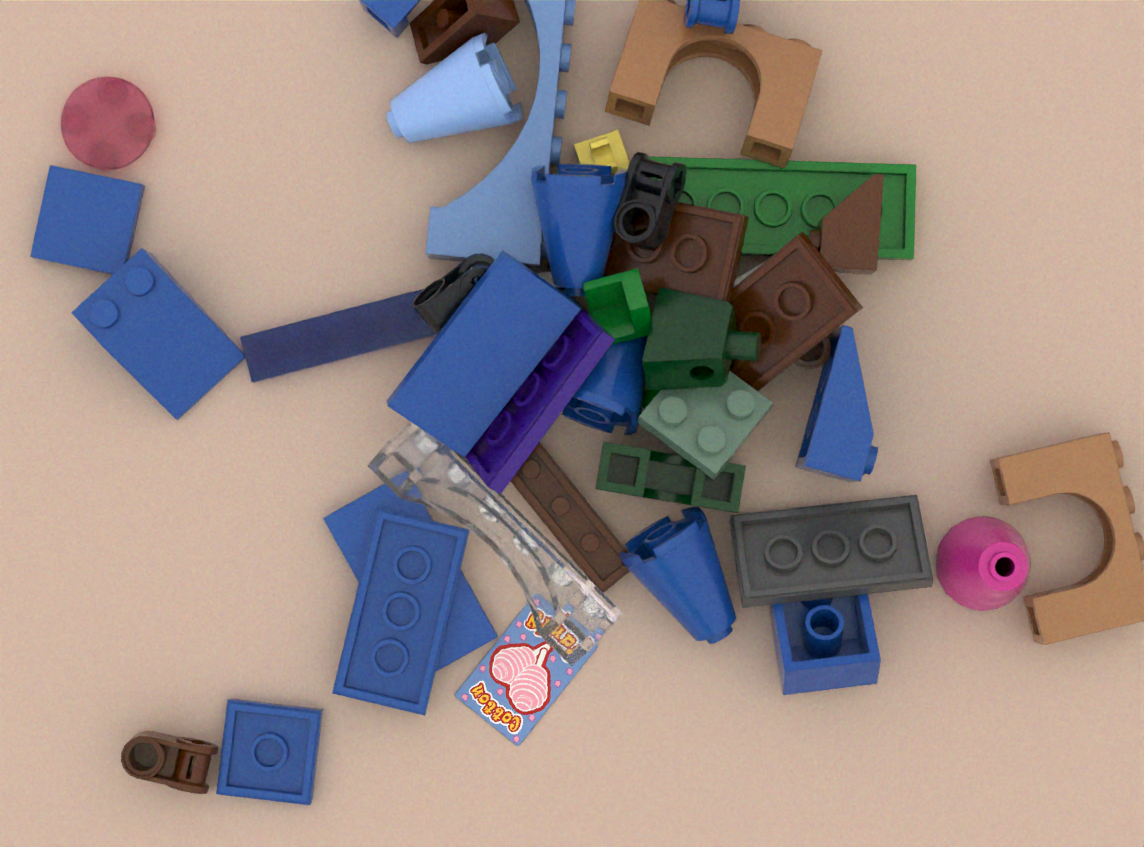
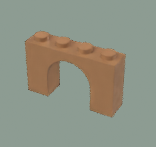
[605,0,823,169]
[990,432,1144,645]

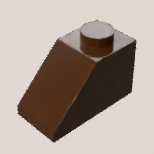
[409,0,520,65]
[808,174,884,275]

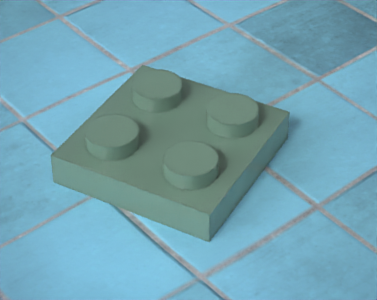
[638,371,773,480]

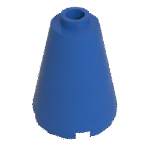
[531,164,627,296]
[562,335,648,435]
[619,507,736,644]

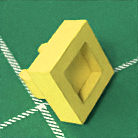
[574,130,630,176]

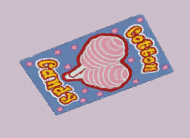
[455,595,598,746]

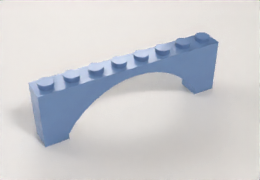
[426,0,576,270]

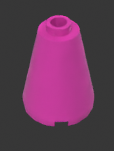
[936,517,1030,611]

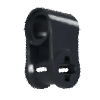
[614,152,687,250]
[412,253,495,334]

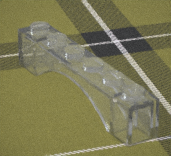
[368,422,623,666]

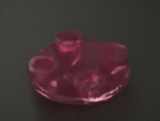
[61,76,157,171]

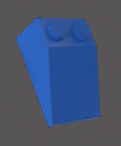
[71,248,247,420]
[795,325,878,482]
[770,594,881,695]

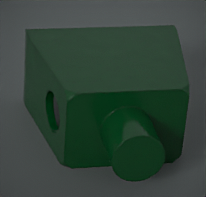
[642,288,761,390]

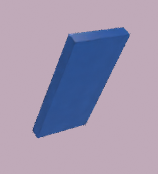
[387,250,581,458]
[323,472,498,671]
[332,508,470,716]

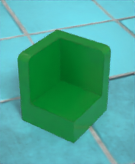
[582,268,652,345]

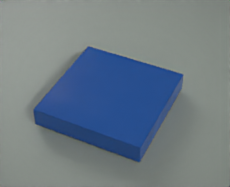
[30,165,145,275]
[216,698,323,805]

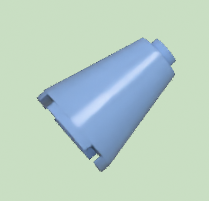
[386,32,523,143]

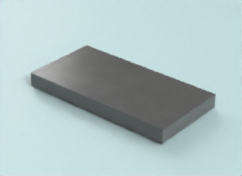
[730,495,933,608]

